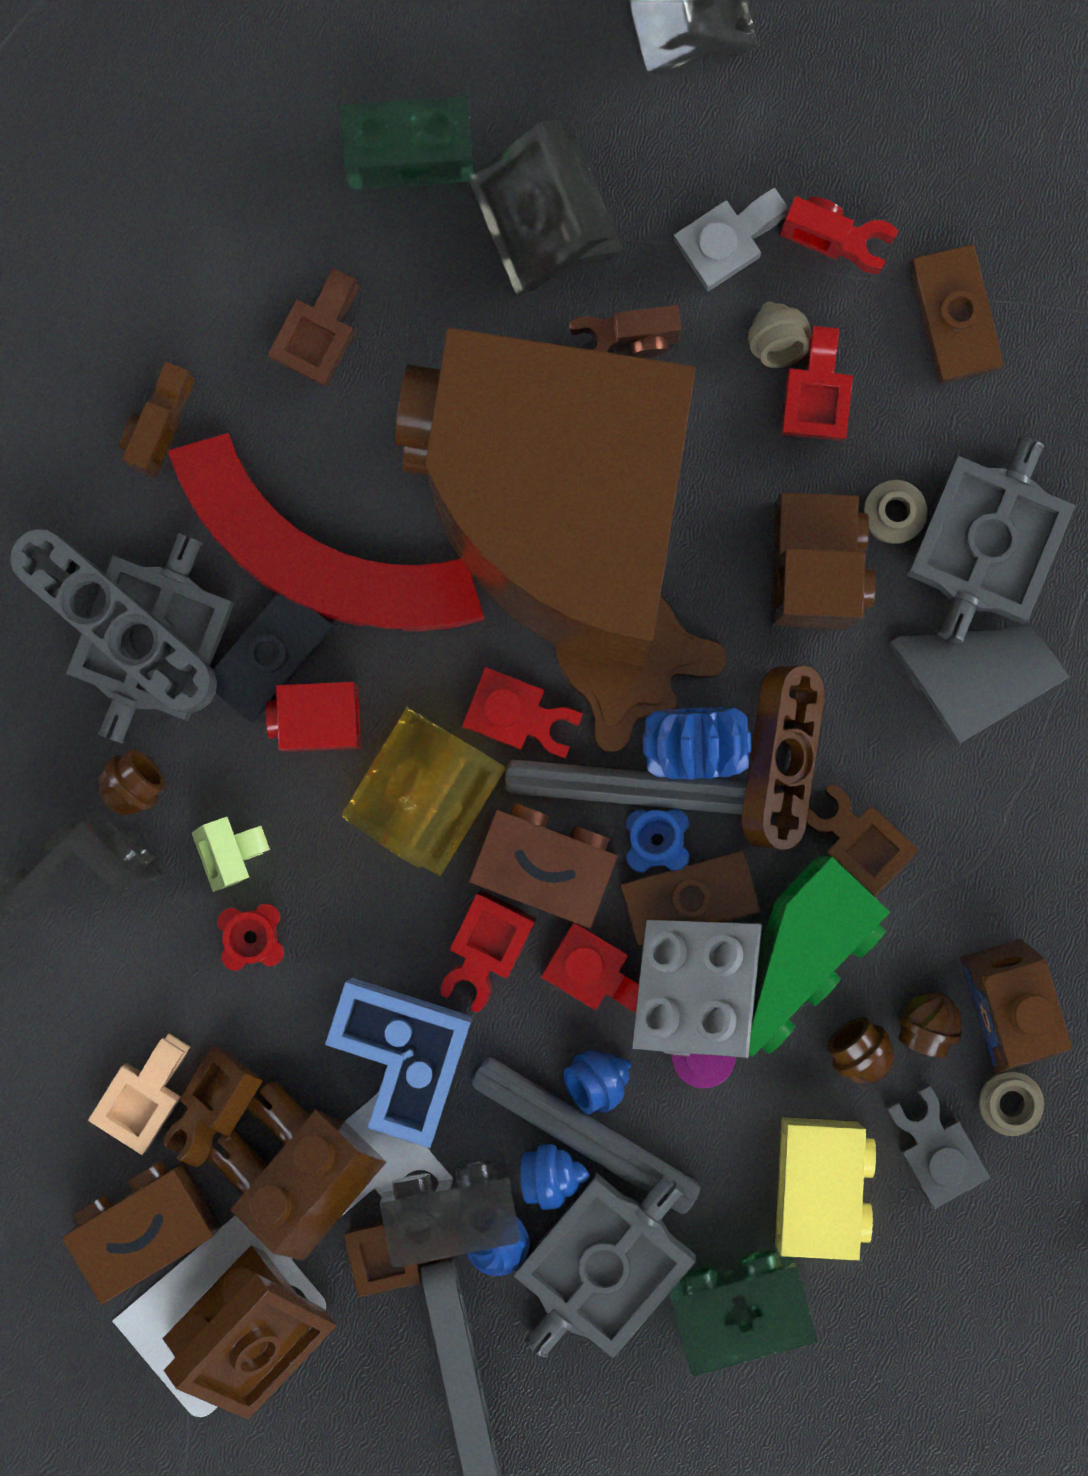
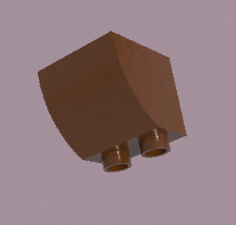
[395,327,696,671]

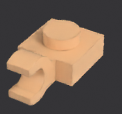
[88,1033,191,1155]

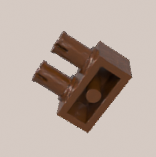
[207,1082,387,1261]

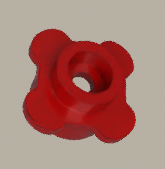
[217,904,284,971]

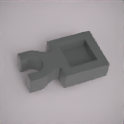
[884,1083,990,1209]

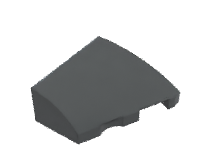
[889,626,1070,745]

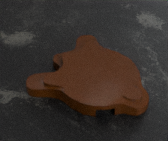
[555,597,727,753]

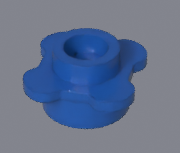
[626,809,690,872]

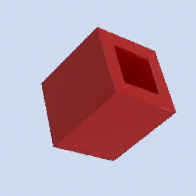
[266,682,361,752]

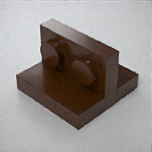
[162,1245,337,1419]

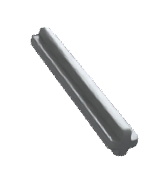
[505,760,747,815]
[472,1057,701,1214]

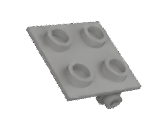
[632,920,762,1058]

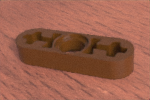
[742,666,825,850]

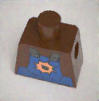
[960,939,1072,1074]

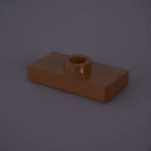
[910,244,1004,384]
[620,850,761,946]

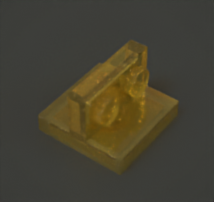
[341,708,506,877]

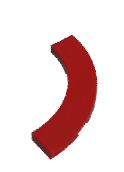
[167,433,484,632]

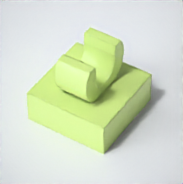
[192,817,270,892]

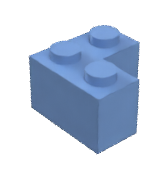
[325,978,473,1148]

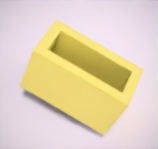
[775,1117,876,1261]

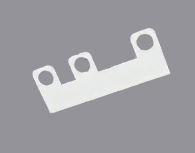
[112,1092,459,1417]

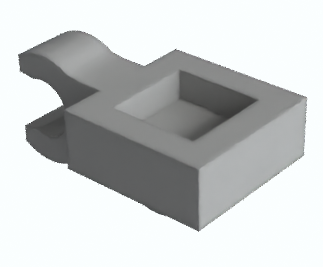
[674,188,789,292]

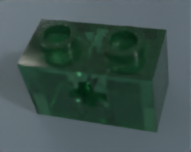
[340,96,475,190]
[669,1250,818,1377]

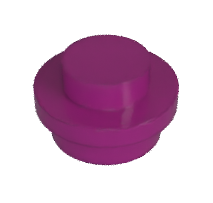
[671,1054,736,1089]

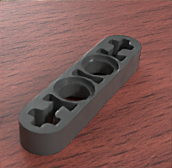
[10,529,217,713]
[421,1258,502,1476]

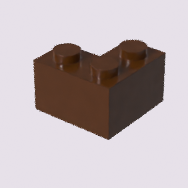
[771,493,876,630]

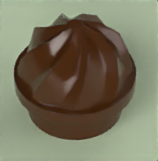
[98,749,165,815]
[898,992,962,1058]
[827,1017,894,1084]

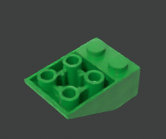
[749,856,890,1057]

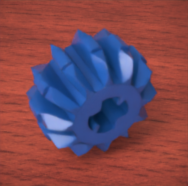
[643,706,752,780]

